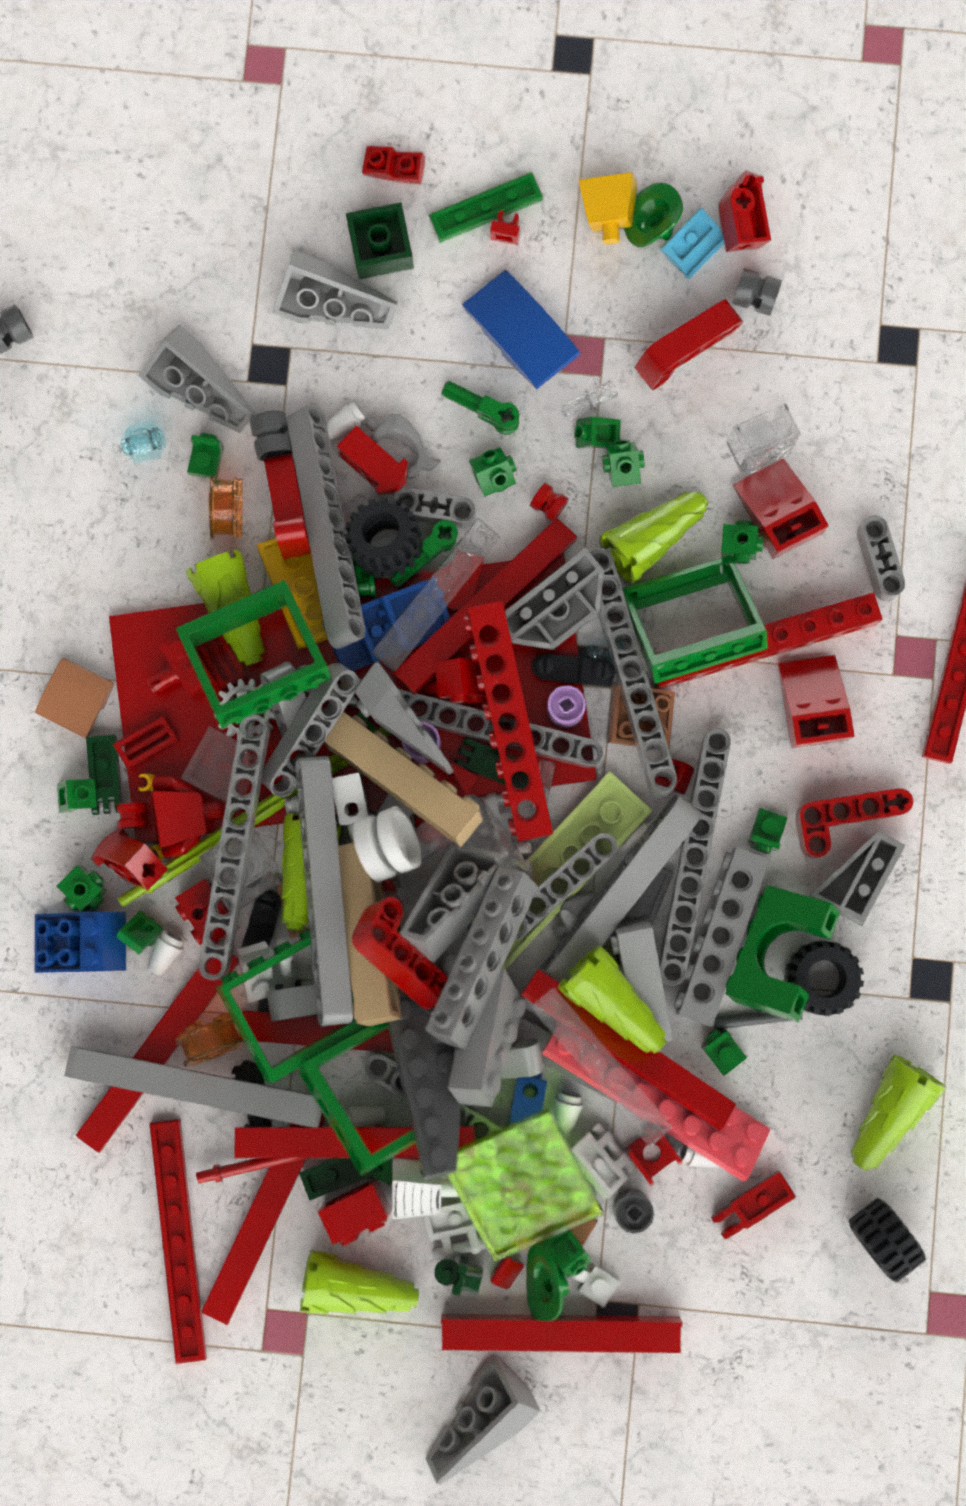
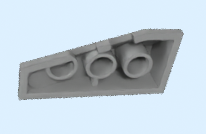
[272,249,398,329]
[139,325,256,433]
[355,662,454,775]
[426,1356,541,1485]

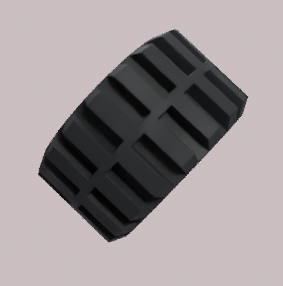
[345,497,423,578]
[784,941,864,1016]
[848,1198,926,1283]

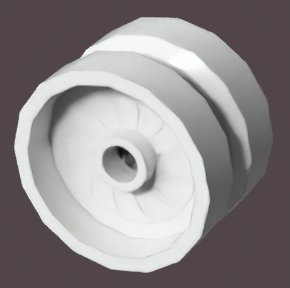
[353,806,421,882]

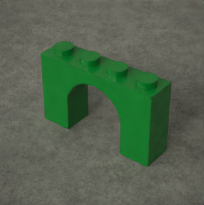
[725,885,840,1023]

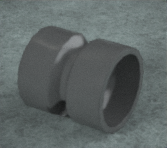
[732,268,782,316]
[0,304,33,354]
[249,410,293,461]
[613,1188,654,1234]

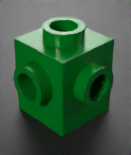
[602,440,645,487]
[469,447,517,497]
[721,521,764,564]
[56,865,108,912]

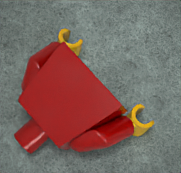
[138,774,221,861]

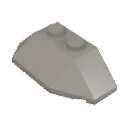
[505,548,604,650]

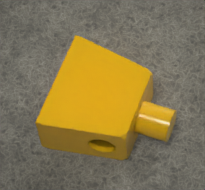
[579,172,637,244]

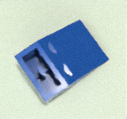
[35,912,126,973]

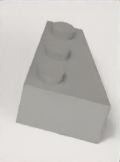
[810,831,905,926]

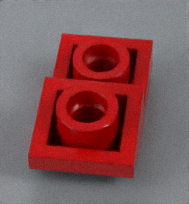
[362,146,426,184]

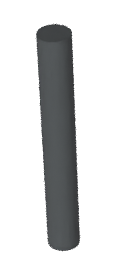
[713,1012,803,1030]

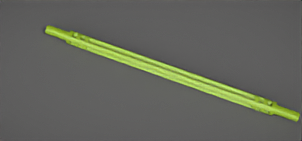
[117,727,391,907]

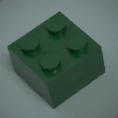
[345,202,414,280]

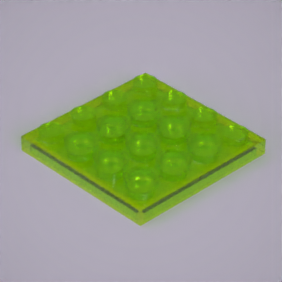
[447,1108,603,1262]

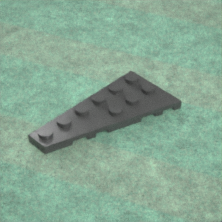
[387,995,461,1179]

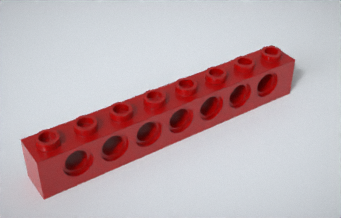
[653,592,883,690]
[463,600,553,842]

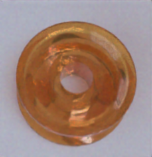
[209,475,243,540]
[175,1012,245,1067]

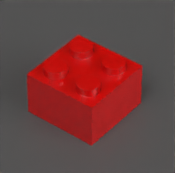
[317,1178,391,1246]

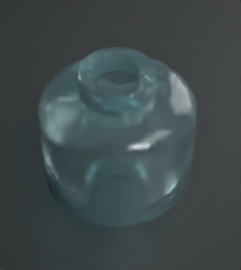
[121,422,166,463]

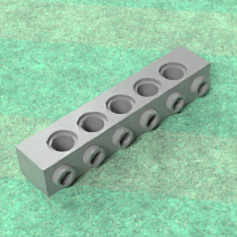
[674,847,770,1027]
[425,865,538,1050]

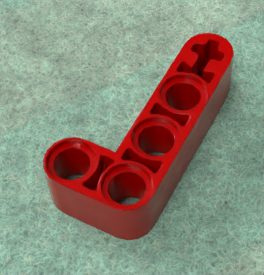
[634,299,744,391]
[264,453,311,560]
[796,788,913,859]
[352,896,448,1010]

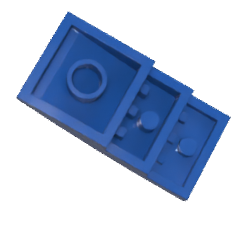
[462,270,581,390]
[322,577,450,671]

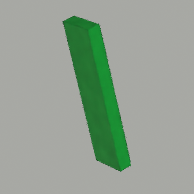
[429,172,543,243]

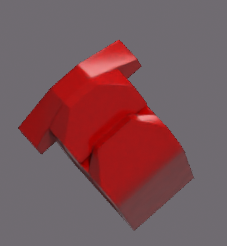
[718,171,771,252]
[337,426,408,495]
[91,829,168,891]

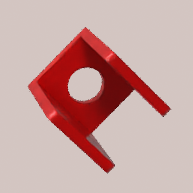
[624,1126,683,1186]

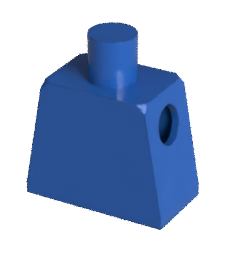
[508,1073,547,1132]

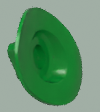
[624,183,683,247]
[526,1244,569,1322]

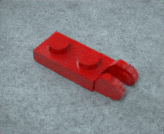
[711,1170,796,1240]

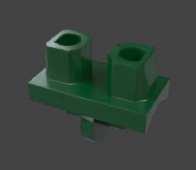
[434,1255,483,1296]

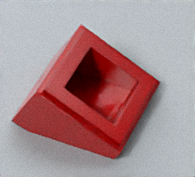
[654,757,695,795]
[451,763,478,797]
[490,1252,524,1289]

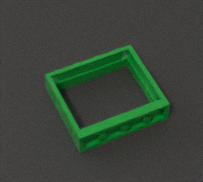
[622,555,768,684]
[176,580,331,728]
[215,928,368,1084]
[298,1022,416,1176]

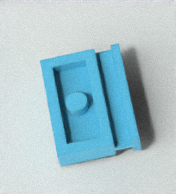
[660,208,724,279]

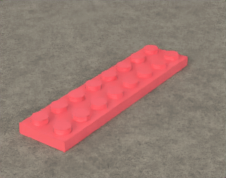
[541,1021,771,1182]

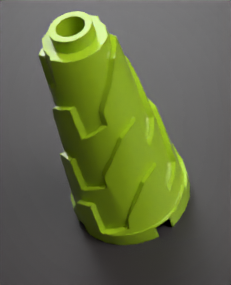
[599,491,708,584]
[186,549,265,666]
[281,813,343,932]
[558,945,667,1054]
[851,1054,946,1171]
[300,1250,419,1314]

